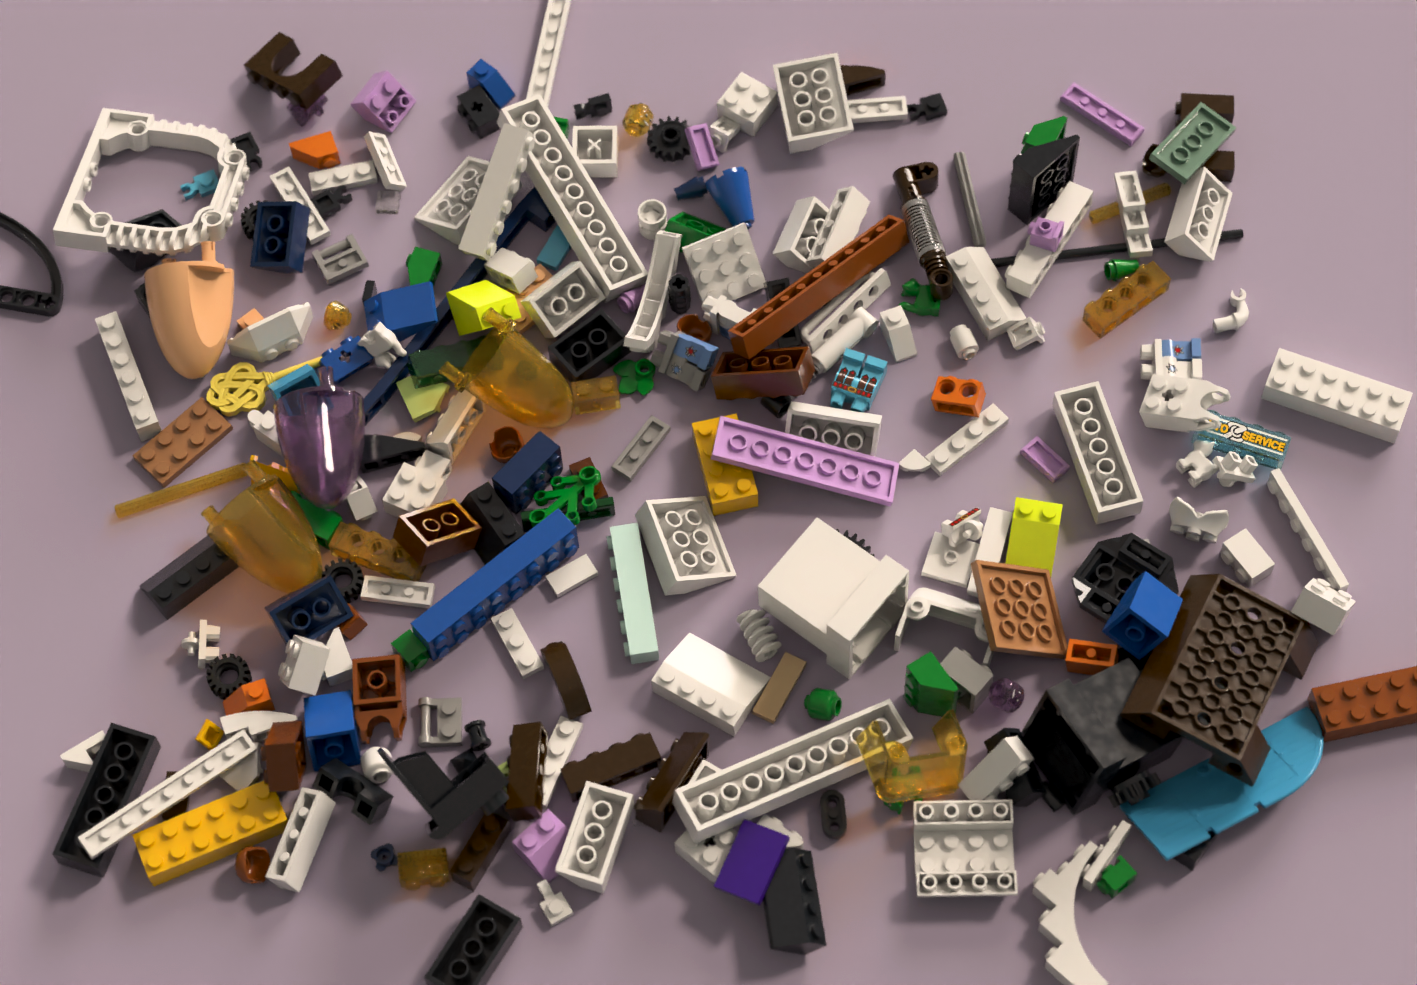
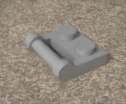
[311,234,369,285]
[418,697,462,747]

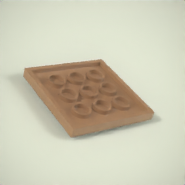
[971,560,1068,659]

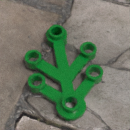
[529,466,601,527]

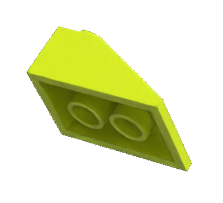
[1005,497,1063,576]

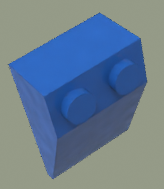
[364,281,438,342]

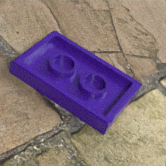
[714,819,790,906]

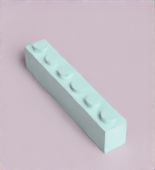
[606,523,659,664]

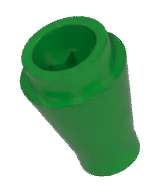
[1104,259,1139,281]

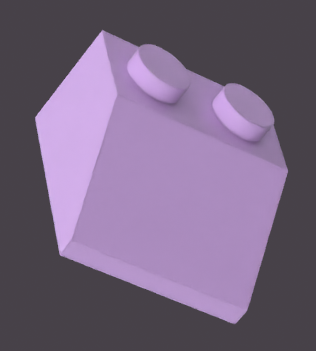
[512,809,569,883]

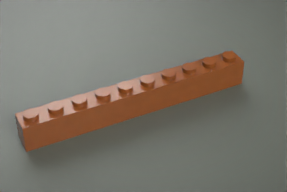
[728,215,910,359]

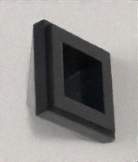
[450,748,477,774]

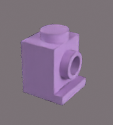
[1028,217,1064,252]

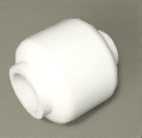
[361,747,393,784]

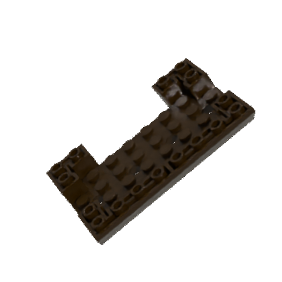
[1120,574,1319,787]

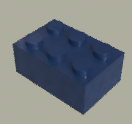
[492,430,563,514]

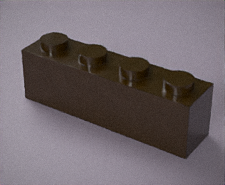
[504,721,548,821]
[560,732,662,802]

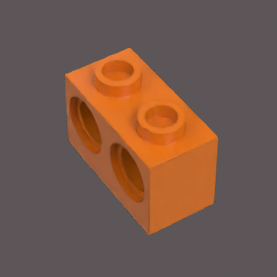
[931,376,986,417]

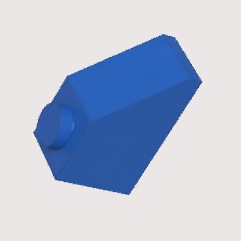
[466,59,515,110]

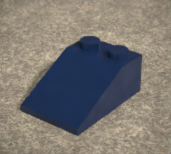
[264,575,354,646]

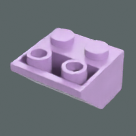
[350,71,416,133]

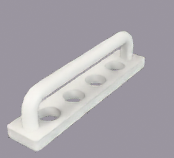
[800,268,891,355]

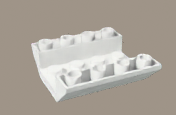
[913,800,1018,897]

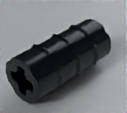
[668,274,691,314]

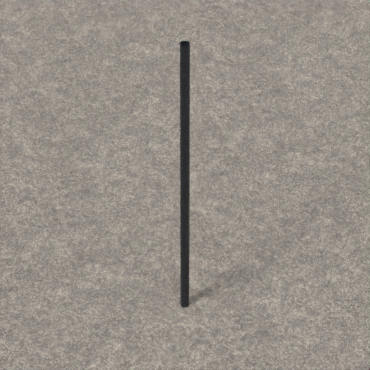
[991,229,1243,267]

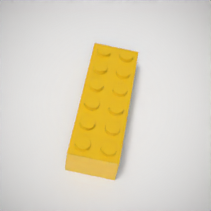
[132,781,288,887]

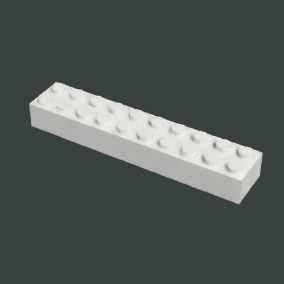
[497,94,648,303]
[672,699,913,844]

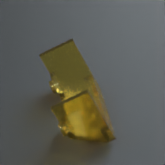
[856,709,968,803]

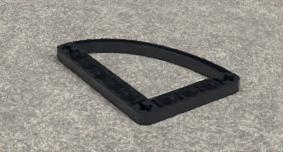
[0,212,64,317]

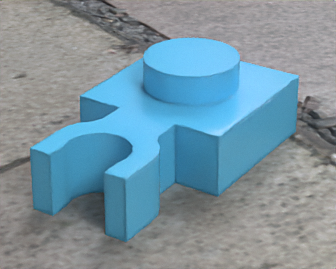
[180,169,219,201]

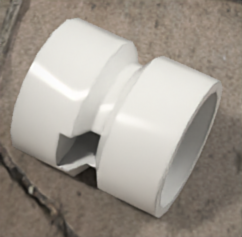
[638,199,667,240]

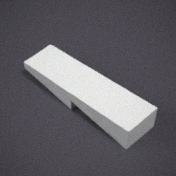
[967,507,1013,597]

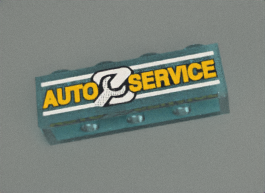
[1191,410,1292,470]

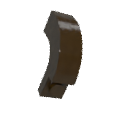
[540,641,592,720]

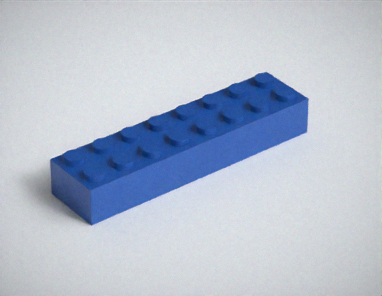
[411,508,579,662]

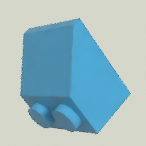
[267,364,334,429]

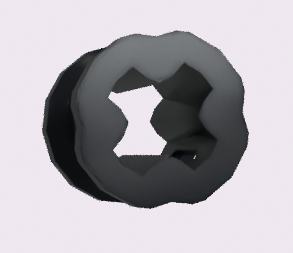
[464,720,492,751]

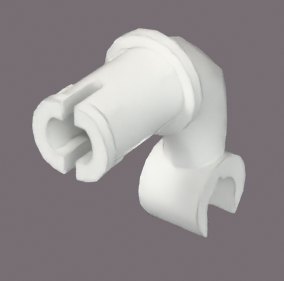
[1212,288,1249,333]

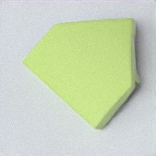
[396,373,450,423]

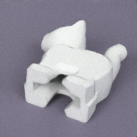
[357,322,407,369]
[1176,439,1219,488]

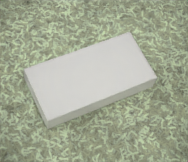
[545,554,598,598]

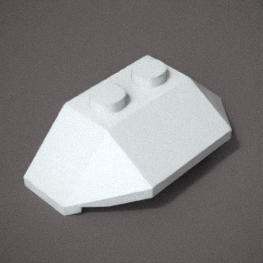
[227,302,313,363]

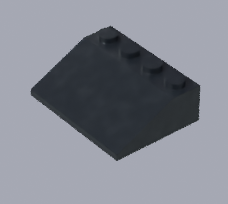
[1008,134,1080,225]

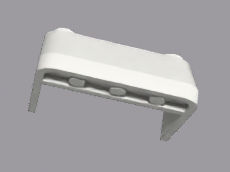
[894,588,994,668]

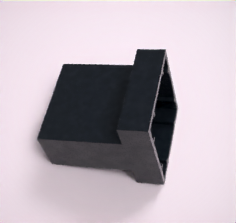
[1021,658,1184,815]

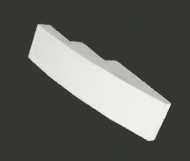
[1114,171,1153,258]

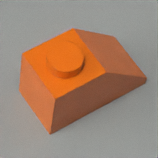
[289,131,341,169]
[222,678,275,716]

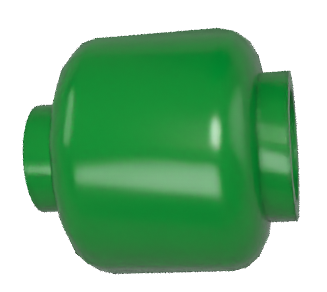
[804,688,842,721]

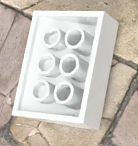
[773,53,854,154]
[414,156,523,245]
[635,496,737,596]
[651,633,771,737]

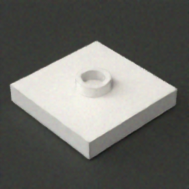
[921,531,980,588]

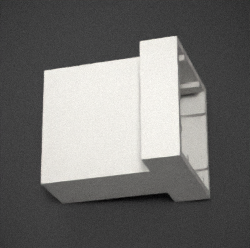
[758,518,909,680]

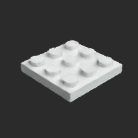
[682,223,766,304]

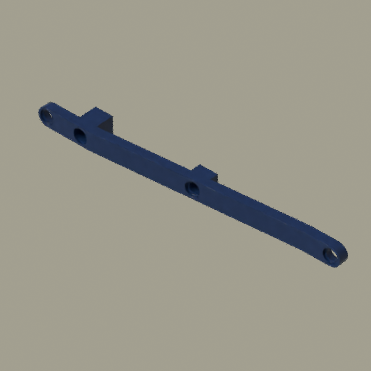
[346,187,556,432]

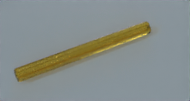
[114,462,249,518]

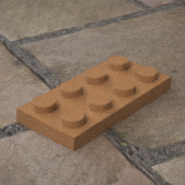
[132,397,233,488]

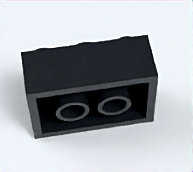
[548,309,631,391]

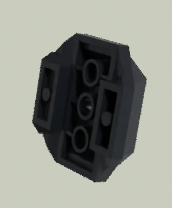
[1072,533,1179,624]

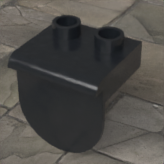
[377,747,509,839]

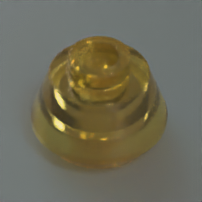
[324,300,352,330]

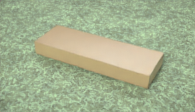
[752,652,807,724]

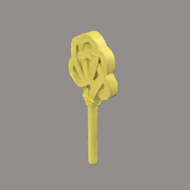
[206,356,322,417]

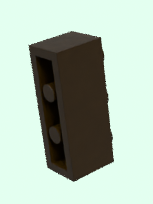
[450,812,511,892]

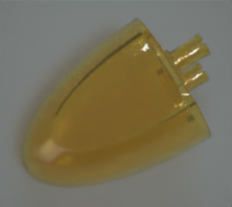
[439,307,574,429]
[201,460,323,594]

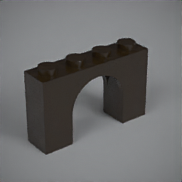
[244,32,343,110]
[1175,93,1235,182]

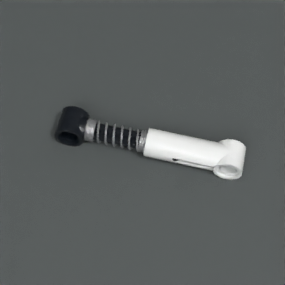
[760,307,879,418]

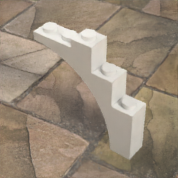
[624,230,682,353]
[1032,841,1109,985]

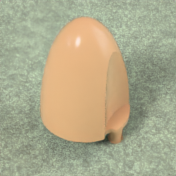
[144,241,234,379]

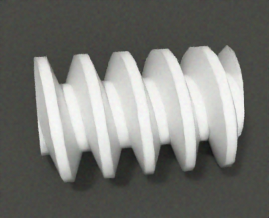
[736,609,782,662]

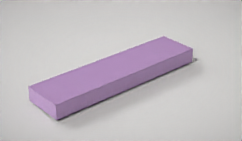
[1060,82,1145,147]

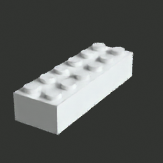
[1261,348,1413,444]
[1052,381,1143,525]

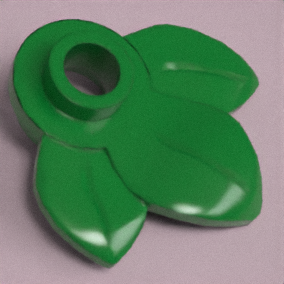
[613,359,656,396]

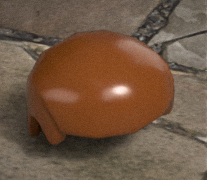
[677,314,712,343]
[489,426,524,463]
[234,846,271,884]

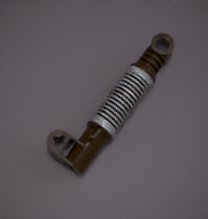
[893,162,953,300]

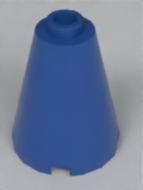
[705,167,755,230]

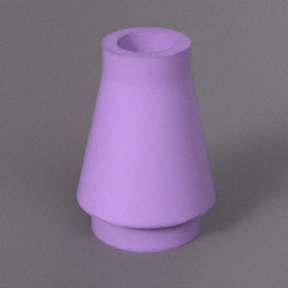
[617,284,645,313]

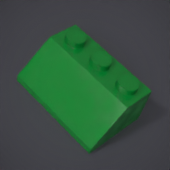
[1021,116,1068,154]
[665,212,727,253]
[903,651,959,719]

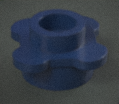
[371,843,399,871]

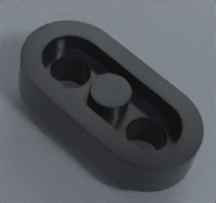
[820,790,847,840]

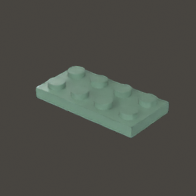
[1149,102,1236,185]

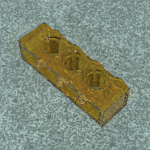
[1082,261,1171,339]
[329,522,427,582]

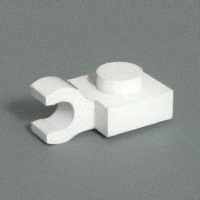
[537,879,573,927]

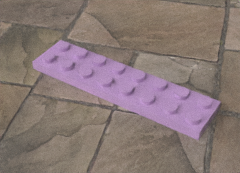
[711,416,899,507]

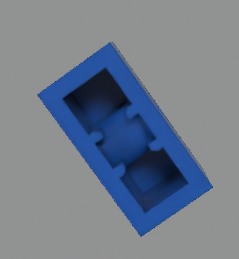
[319,335,373,386]

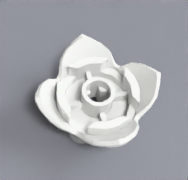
[1169,497,1229,543]

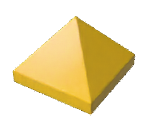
[195,719,224,751]

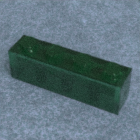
[407,334,504,389]

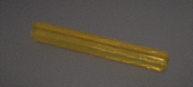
[1088,182,1171,224]

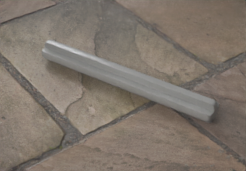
[953,151,986,247]

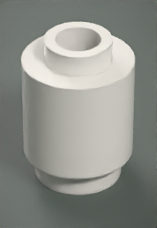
[950,325,979,360]

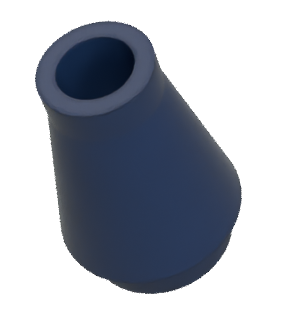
[674,176,708,201]

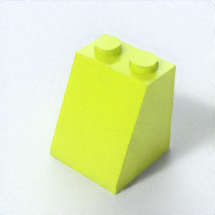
[446,280,521,336]

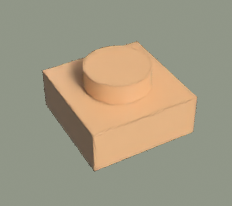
[237,308,264,330]

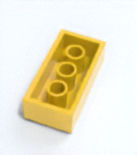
[692,413,758,516]

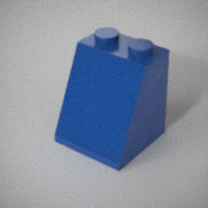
[1102,571,1183,660]
[303,690,361,772]

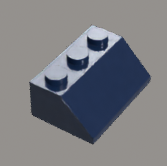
[250,201,310,273]

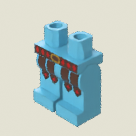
[830,348,888,413]

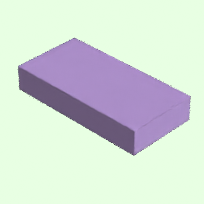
[684,123,720,171]
[1020,436,1070,483]

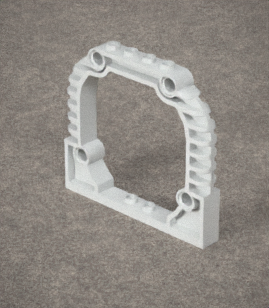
[53,108,250,256]

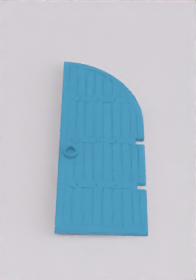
[1120,707,1324,861]

